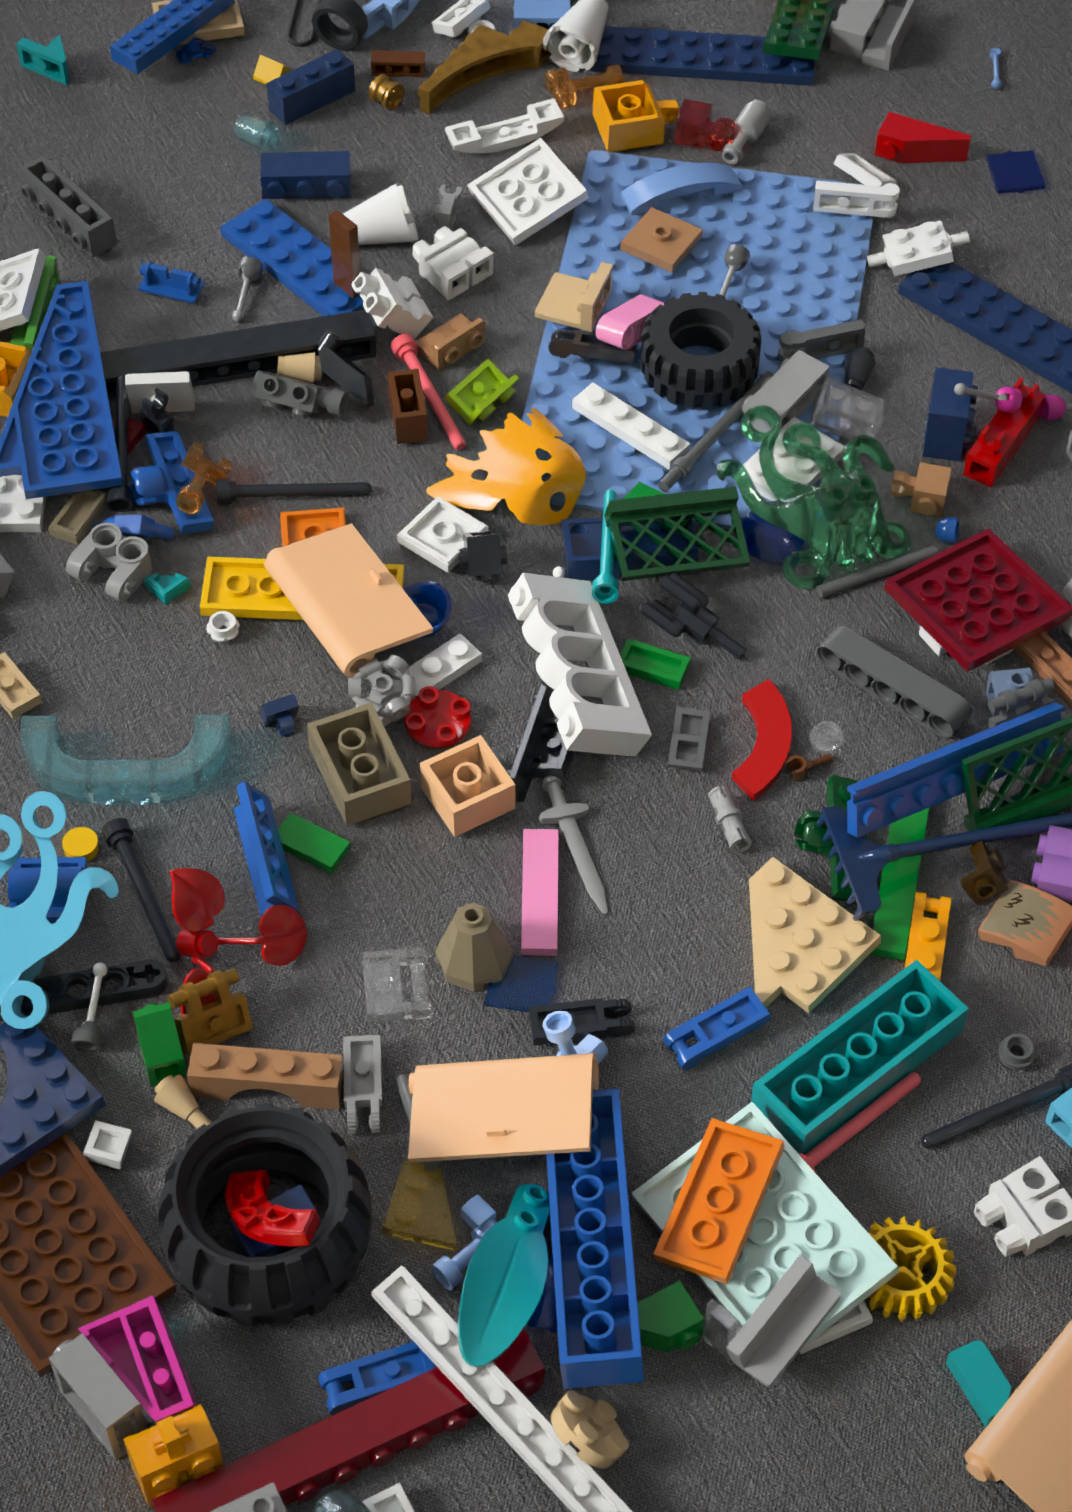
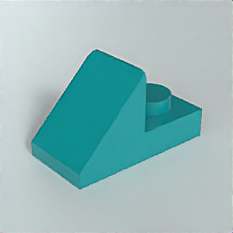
[16,35,70,85]

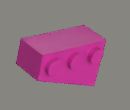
[78,1296,199,1423]

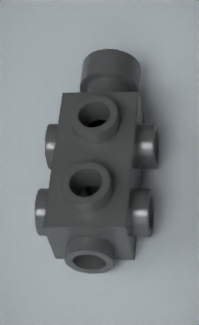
[253,371,349,417]

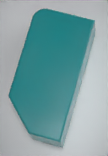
[946,1340,1011,1428]

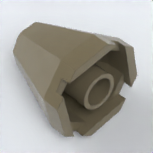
[435,903,514,992]

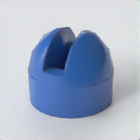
[935,517,959,544]

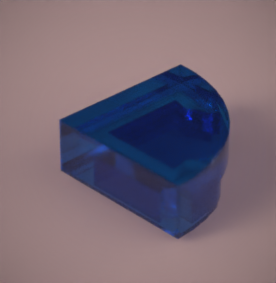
[176,37,216,63]

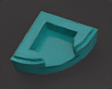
[143,573,191,605]

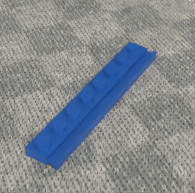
[847,702,1065,838]

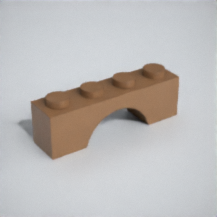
[187,1043,344,1110]

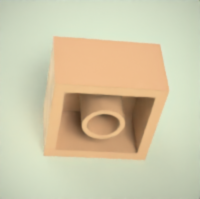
[420,735,515,837]

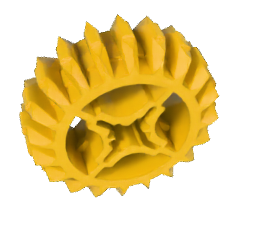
[867,1215,956,1322]

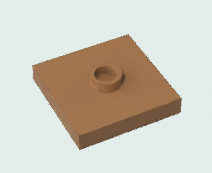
[620,207,703,273]

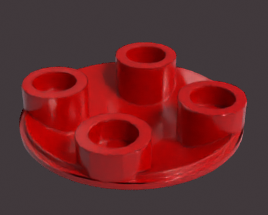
[404,686,472,748]

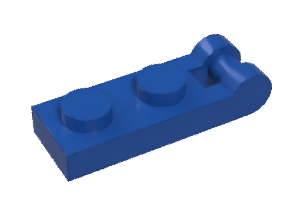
[663,986,770,1070]
[318,1341,435,1415]

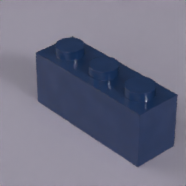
[266,49,356,125]
[260,151,351,199]

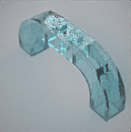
[20,715,232,805]

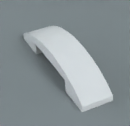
[445,98,564,153]

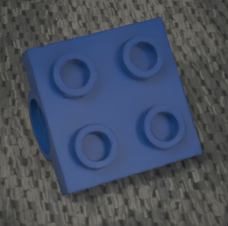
[8,857,88,925]

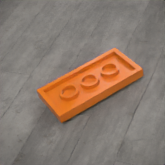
[653,1118,785,1285]

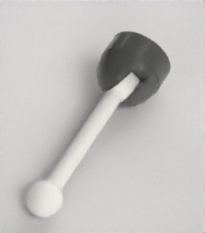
[71,963,107,1051]

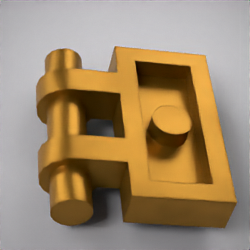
[167,969,253,1055]

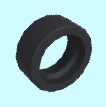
[311,0,368,50]

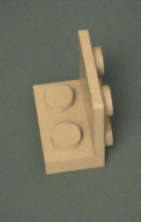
[535,262,613,332]

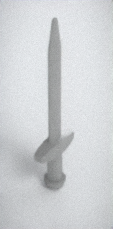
[539,775,608,914]

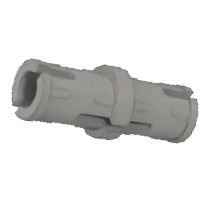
[708,786,752,853]

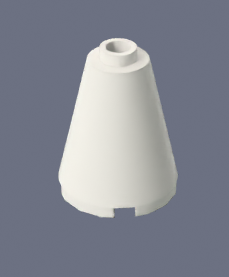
[543,0,609,72]
[343,182,419,245]

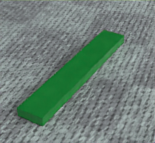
[870,808,929,961]

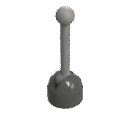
[719,244,750,296]
[232,257,263,322]

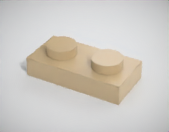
[0,652,42,719]

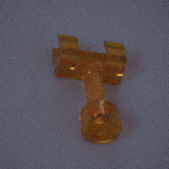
[544,64,624,109]
[176,440,233,514]

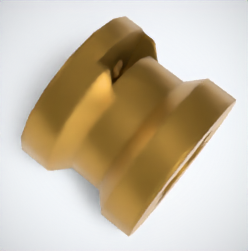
[369,74,405,110]

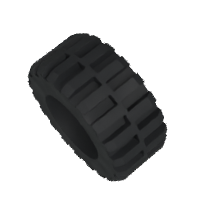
[641,292,761,410]

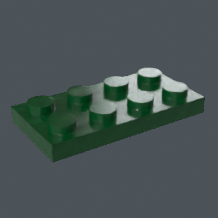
[763,0,836,60]

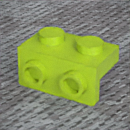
[444,358,519,426]

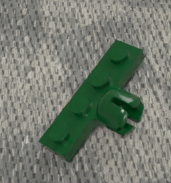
[794,775,867,904]

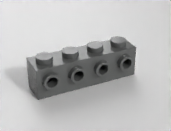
[19,155,117,258]

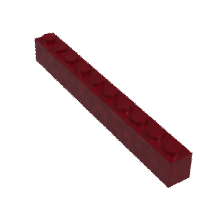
[151,1328,545,1512]

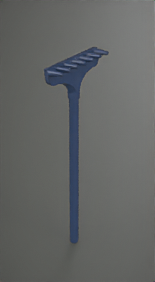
[817,806,1072,921]

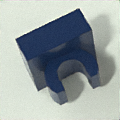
[260,693,299,737]

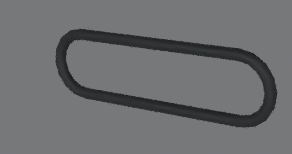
[287,0,322,46]

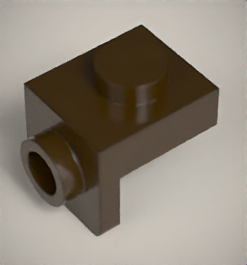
[960,840,1008,905]

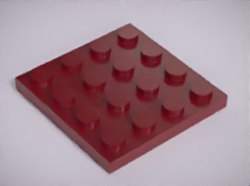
[884,528,1072,672]

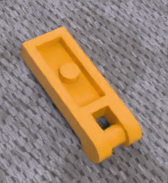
[904,892,951,981]

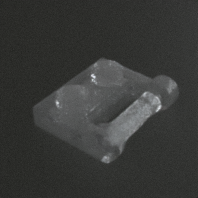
[362,948,434,1022]

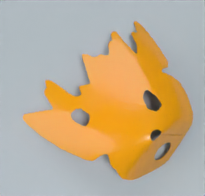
[426,408,586,525]

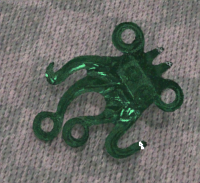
[716,405,911,589]

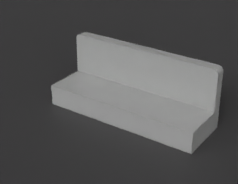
[862,0,916,71]
[726,1255,841,1388]

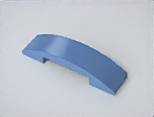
[621,163,742,216]

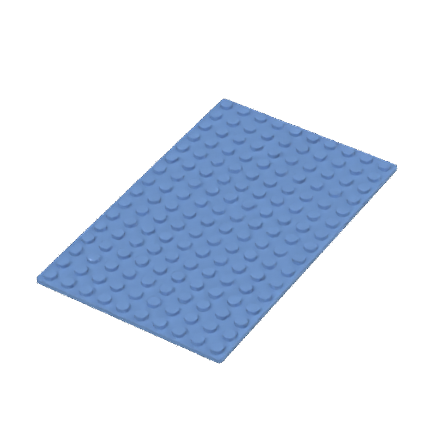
[522,150,876,541]

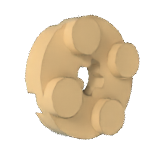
[551,1390,629,1468]

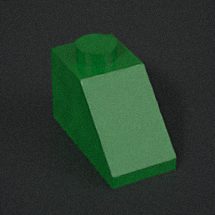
[638,1281,704,1352]

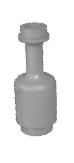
[722,100,770,164]

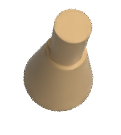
[154,1075,212,1129]

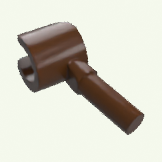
[786,754,833,782]

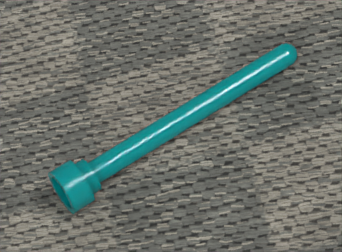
[592,489,619,604]

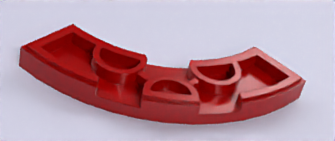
[731,679,792,801]
[225,1170,320,1246]

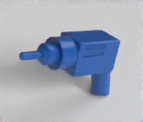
[93,515,174,540]

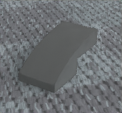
[668,707,710,771]

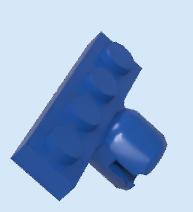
[129,431,214,534]

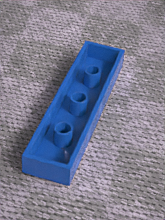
[110,0,235,75]

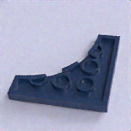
[0,1011,106,1177]

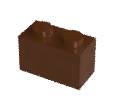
[387,369,428,444]

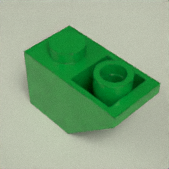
[133,1002,187,1087]

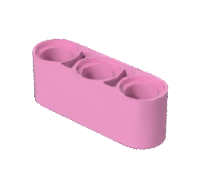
[596,294,664,350]

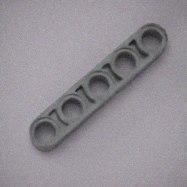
[816,626,972,738]

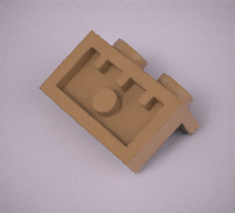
[416,313,485,371]

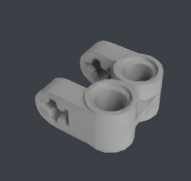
[66,523,152,602]

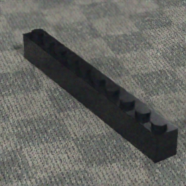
[100,310,377,401]

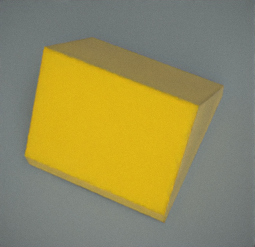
[253,55,292,85]

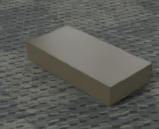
[48,489,107,546]

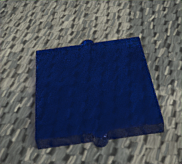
[986,150,1045,194]
[485,955,558,1013]

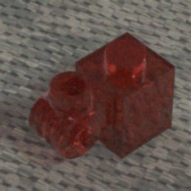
[674,99,735,151]

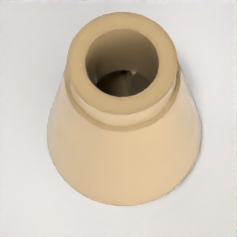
[277,352,322,383]

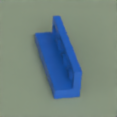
[233,781,299,916]

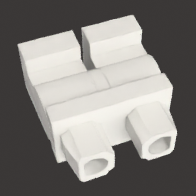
[413,226,493,301]
[351,268,433,339]
[974,1156,1072,1257]

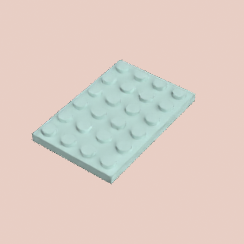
[631,1102,899,1347]

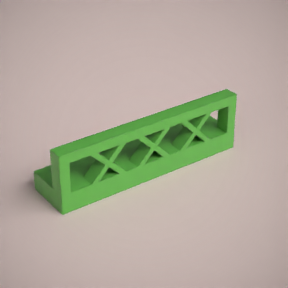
[10,256,61,351]

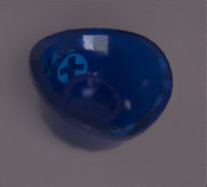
[404,581,452,638]

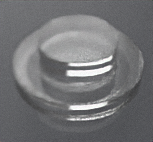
[809,721,844,754]

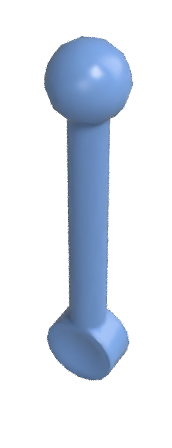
[990,48,1003,90]

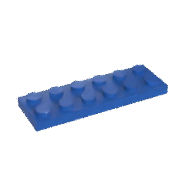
[220,198,365,316]

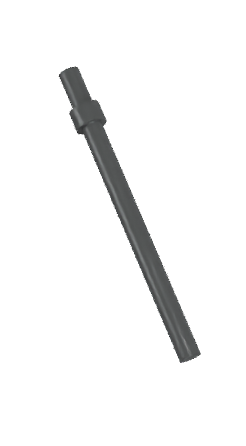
[658,371,774,492]

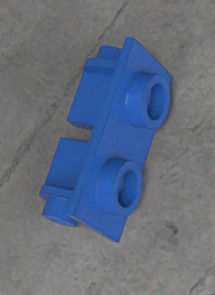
[138,261,206,304]

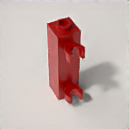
[963,377,1046,488]

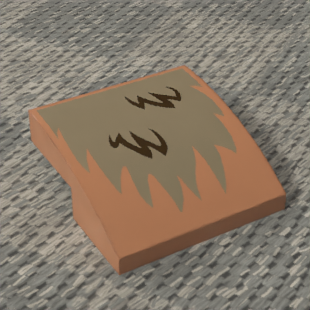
[978,880,1072,966]

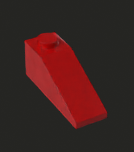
[874,112,972,163]

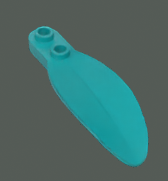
[458,1184,550,1367]

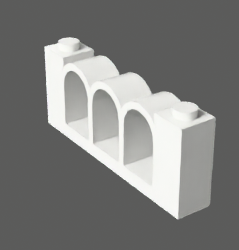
[508,572,652,757]

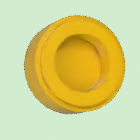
[62,827,99,862]

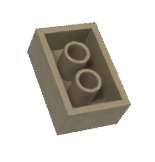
[307,702,412,826]

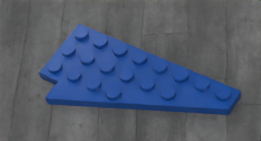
[0,281,123,499]

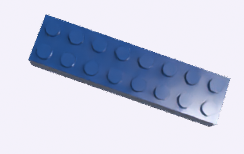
[546,1088,644,1389]

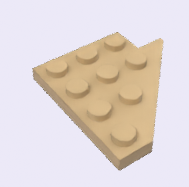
[749,857,881,1014]

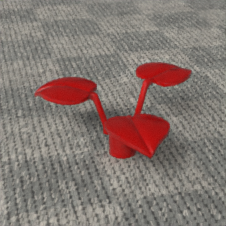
[170,868,307,1015]

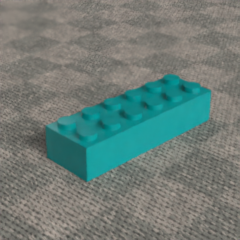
[751,959,969,1155]

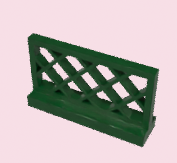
[604,486,750,581]
[961,716,1072,831]

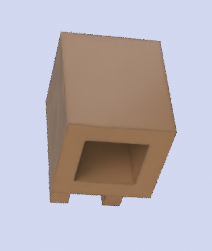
[890,462,952,517]

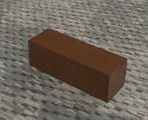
[371,50,425,77]

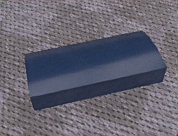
[562,517,699,580]

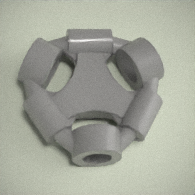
[348,655,415,722]

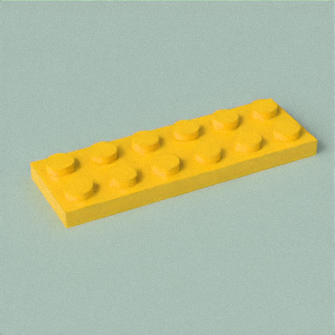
[200,556,404,620]

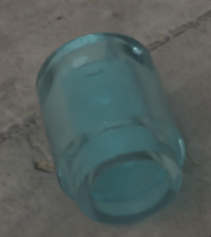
[234,114,279,151]

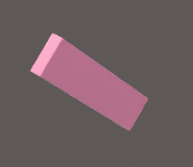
[521,829,559,956]

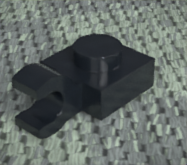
[140,388,174,434]

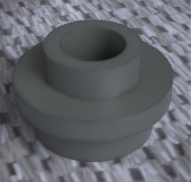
[998,1033,1036,1070]

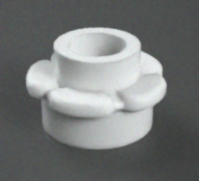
[206,611,239,642]

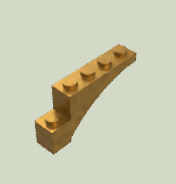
[418,20,551,114]

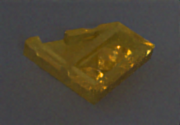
[383,1160,456,1251]

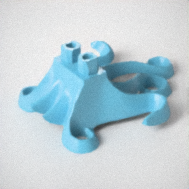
[0,791,119,1029]

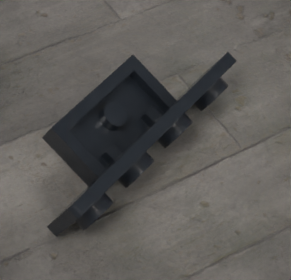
[507,681,574,802]

